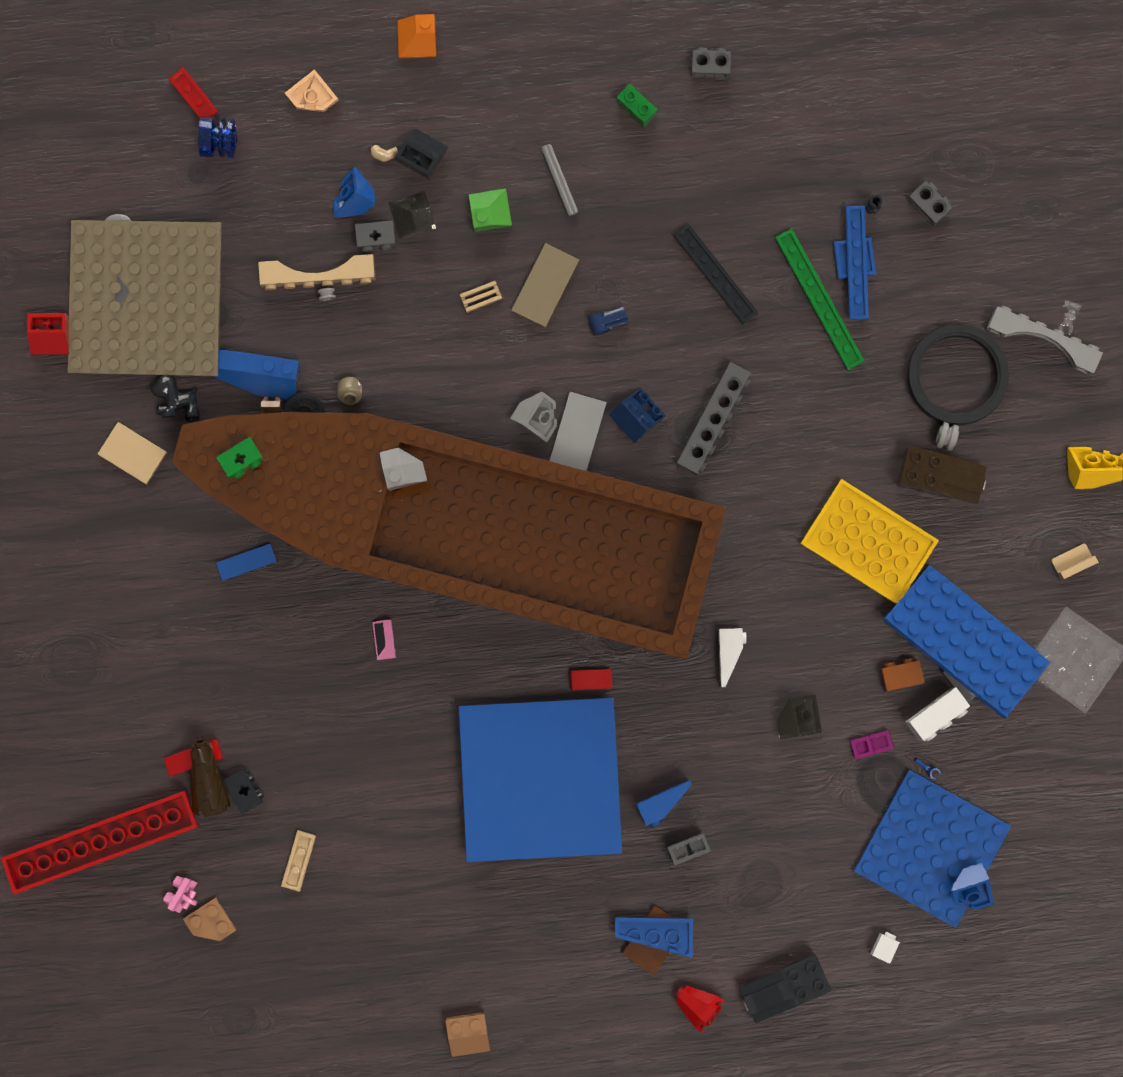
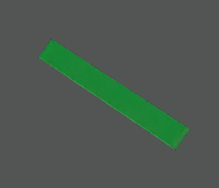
[775,228,865,371]

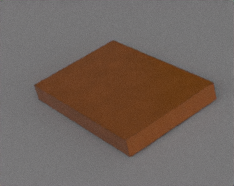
[622,905,673,975]

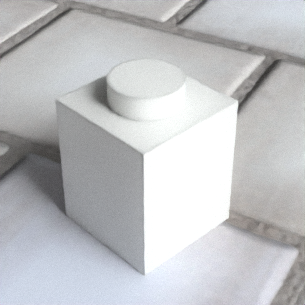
[870,932,900,964]

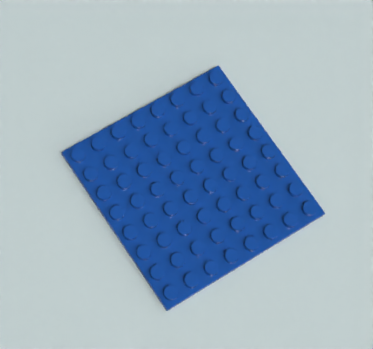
[459,698,622,862]

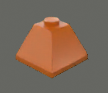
[398,14,437,58]

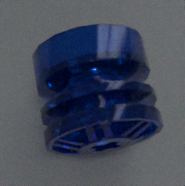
[198,117,238,158]

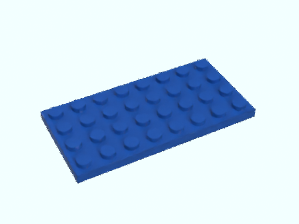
[883,565,1051,719]

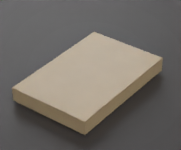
[98,422,167,484]

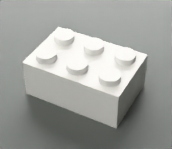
[905,687,970,741]

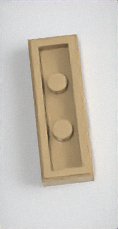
[281,830,317,892]

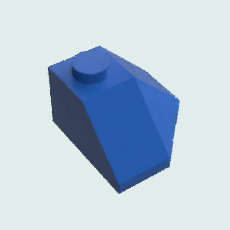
[333,167,375,218]
[951,863,994,910]

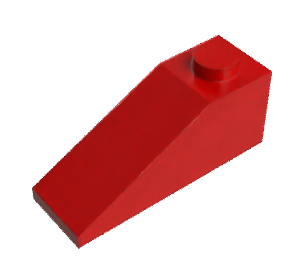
[164,740,225,777]

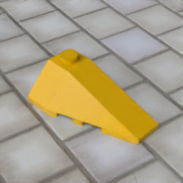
[1067,447,1123,489]

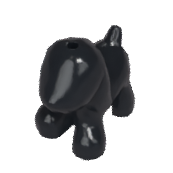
[151,375,199,422]

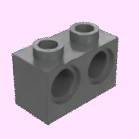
[691,47,731,78]
[907,181,952,227]
[667,832,711,865]

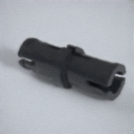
[866,195,882,214]

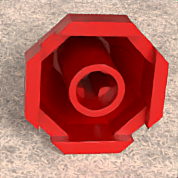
[675,986,725,1033]

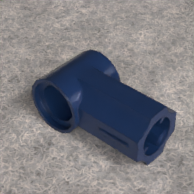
[588,307,629,336]

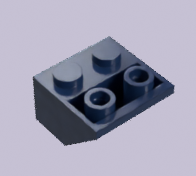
[609,388,666,443]

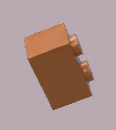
[880,658,925,692]

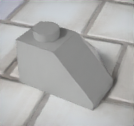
[510,392,557,442]
[380,448,427,491]

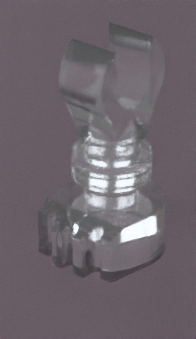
[1058,300,1082,335]

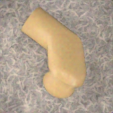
[370,145,398,162]

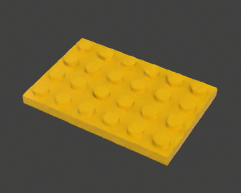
[800,479,939,604]

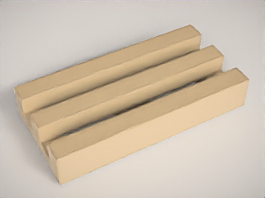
[460,281,502,313]

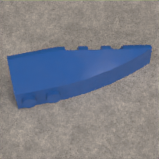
[213,349,301,400]

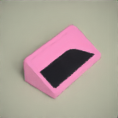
[372,619,396,660]

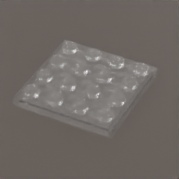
[1035,606,1123,714]

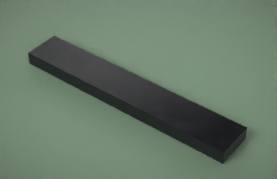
[673,224,758,325]

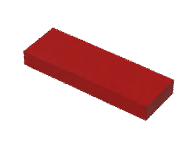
[168,67,219,124]

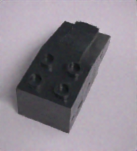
[739,953,832,1024]

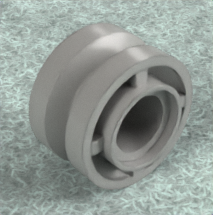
[936,422,959,451]

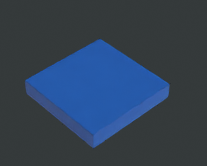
[833,237,876,280]

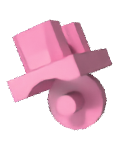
[163,876,197,913]

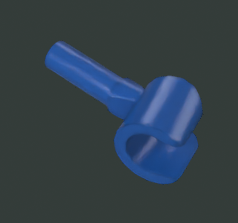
[915,758,941,780]

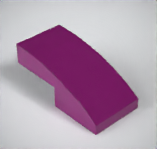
[851,730,894,759]

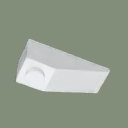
[718,628,746,687]

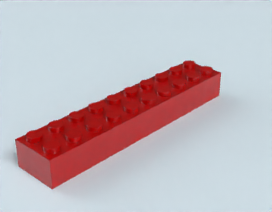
[1,790,200,895]

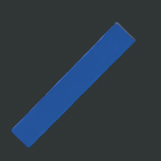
[845,206,869,320]

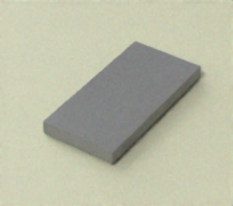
[550,392,607,471]

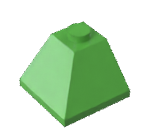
[469,189,512,232]

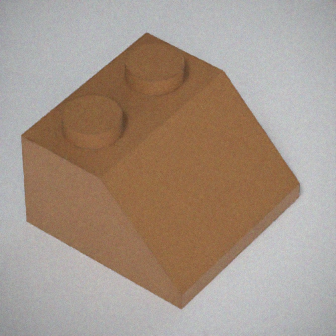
[446,1012,490,1057]

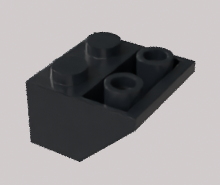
[395,128,449,180]

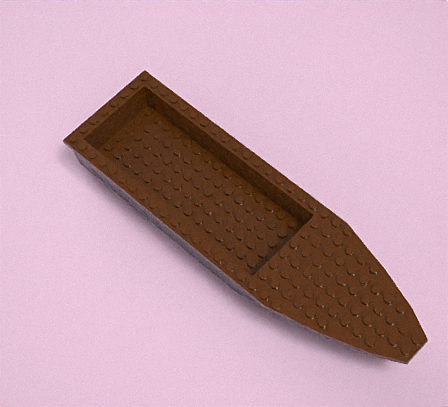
[172,412,726,660]

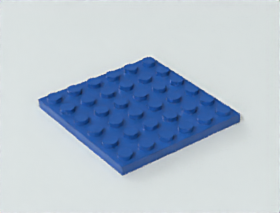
[854,770,1011,928]

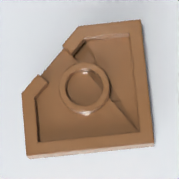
[183,897,237,941]

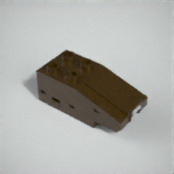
[897,446,987,504]

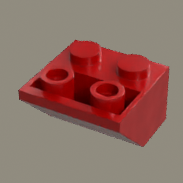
[27,313,69,355]

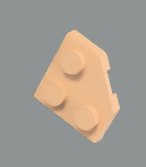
[285,70,338,112]

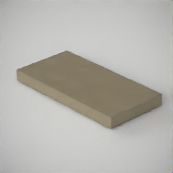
[511,243,579,328]

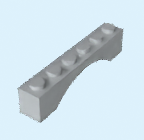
[986,306,1103,376]

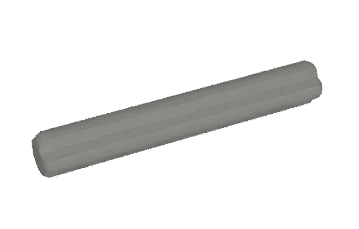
[542,144,578,216]

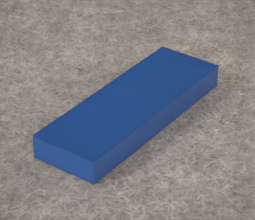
[216,544,277,581]

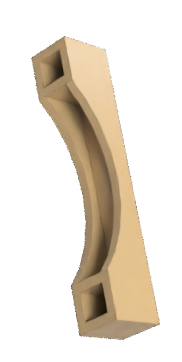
[259,254,376,290]

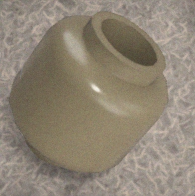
[337,377,362,405]

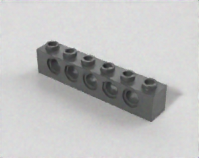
[676,362,751,475]

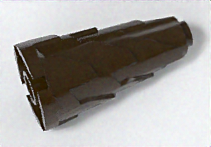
[190,739,231,817]

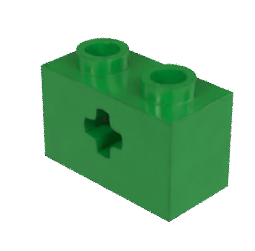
[616,84,658,128]
[216,437,264,480]

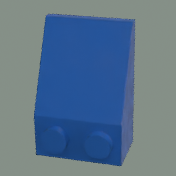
[636,780,692,828]

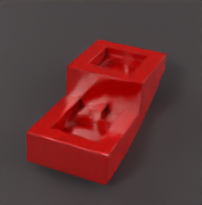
[570,669,612,690]

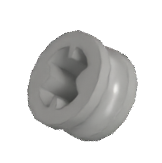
[318,288,336,301]

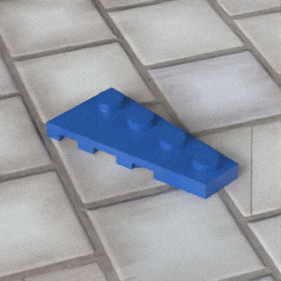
[615,917,693,958]

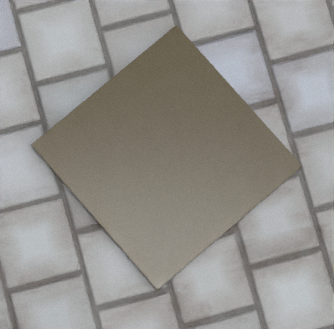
[68,220,222,376]

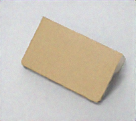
[1051,544,1099,580]

